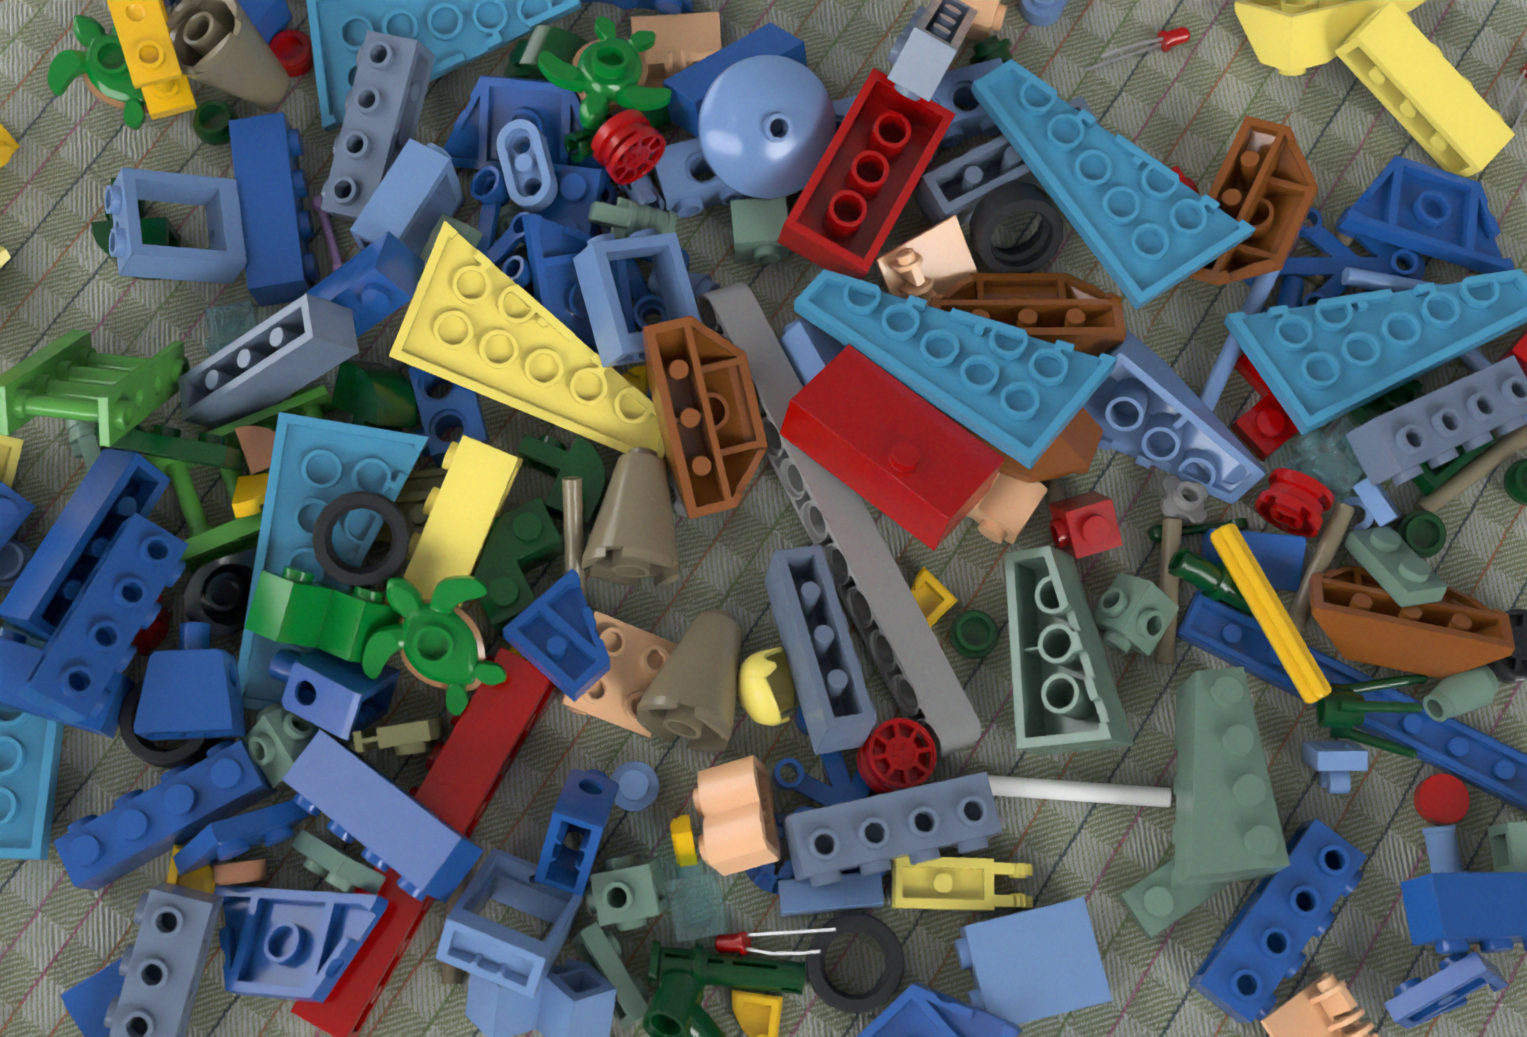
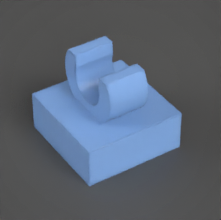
[1341,477,1403,530]
[1302,740,1368,794]

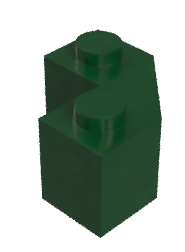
[474,497,564,638]

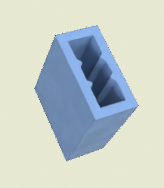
[954,897,1113,1024]

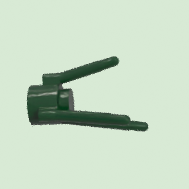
[1316,674,1428,758]

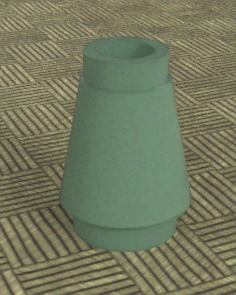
[1423,665,1499,722]

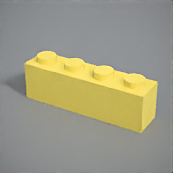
[1334,0,1515,178]
[385,435,523,624]

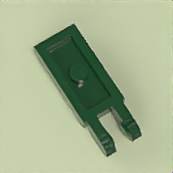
[94,423,244,471]

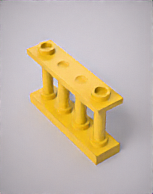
[107,0,197,120]

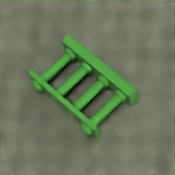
[0,330,190,447]
[145,385,338,572]

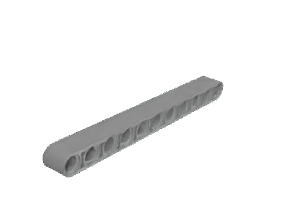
[695,282,981,760]

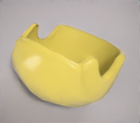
[737,647,795,726]

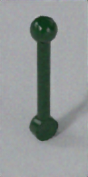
[1148,518,1248,543]

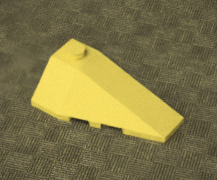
[1234,0,1427,76]

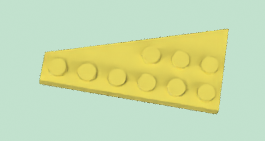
[389,220,665,459]

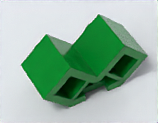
[245,566,400,666]

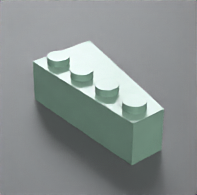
[1004,546,1135,755]
[1171,667,1290,888]

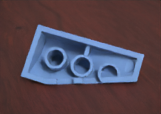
[1083,330,1267,505]

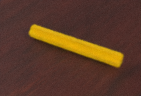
[1210,523,1331,704]

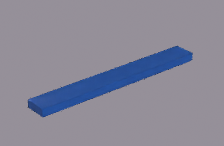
[1176,590,1527,813]

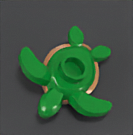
[47,15,149,131]
[538,16,672,130]
[362,575,507,716]

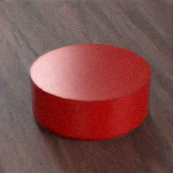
[269,29,314,77]
[1413,774,1470,825]

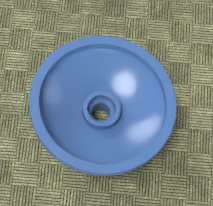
[698,55,836,199]

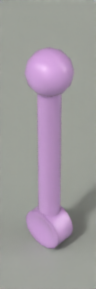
[312,195,343,271]

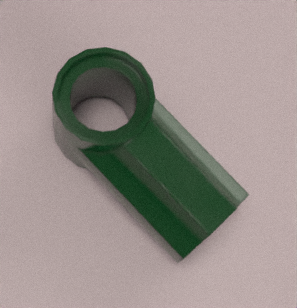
[642,973,727,1037]

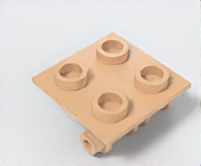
[631,12,722,88]
[875,215,978,306]
[561,611,677,738]
[1260,972,1379,1037]

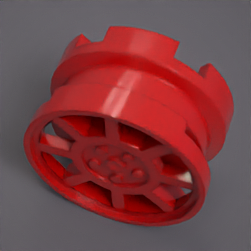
[591,109,666,185]
[1254,468,1335,538]
[856,718,937,794]

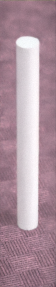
[971,774,1171,808]

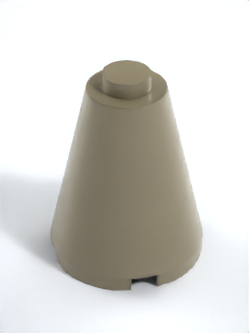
[166,0,289,107]
[581,447,680,586]
[636,609,743,752]

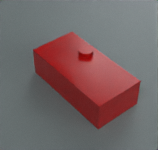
[777,67,956,280]
[779,344,1005,551]

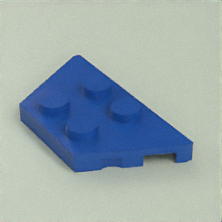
[443,75,612,182]
[1338,155,1514,274]
[522,214,636,355]
[214,885,389,1003]
[857,982,1022,1037]

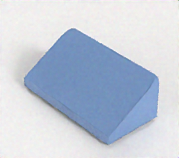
[778,873,884,917]

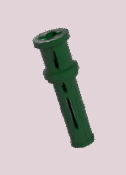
[648,940,805,995]

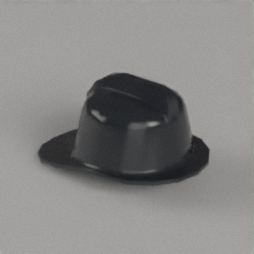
[183,548,257,637]

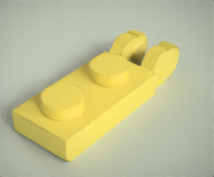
[891,856,1033,911]

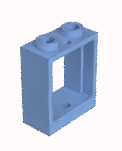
[350,138,466,256]
[104,167,247,284]
[573,229,701,368]
[436,848,587,999]

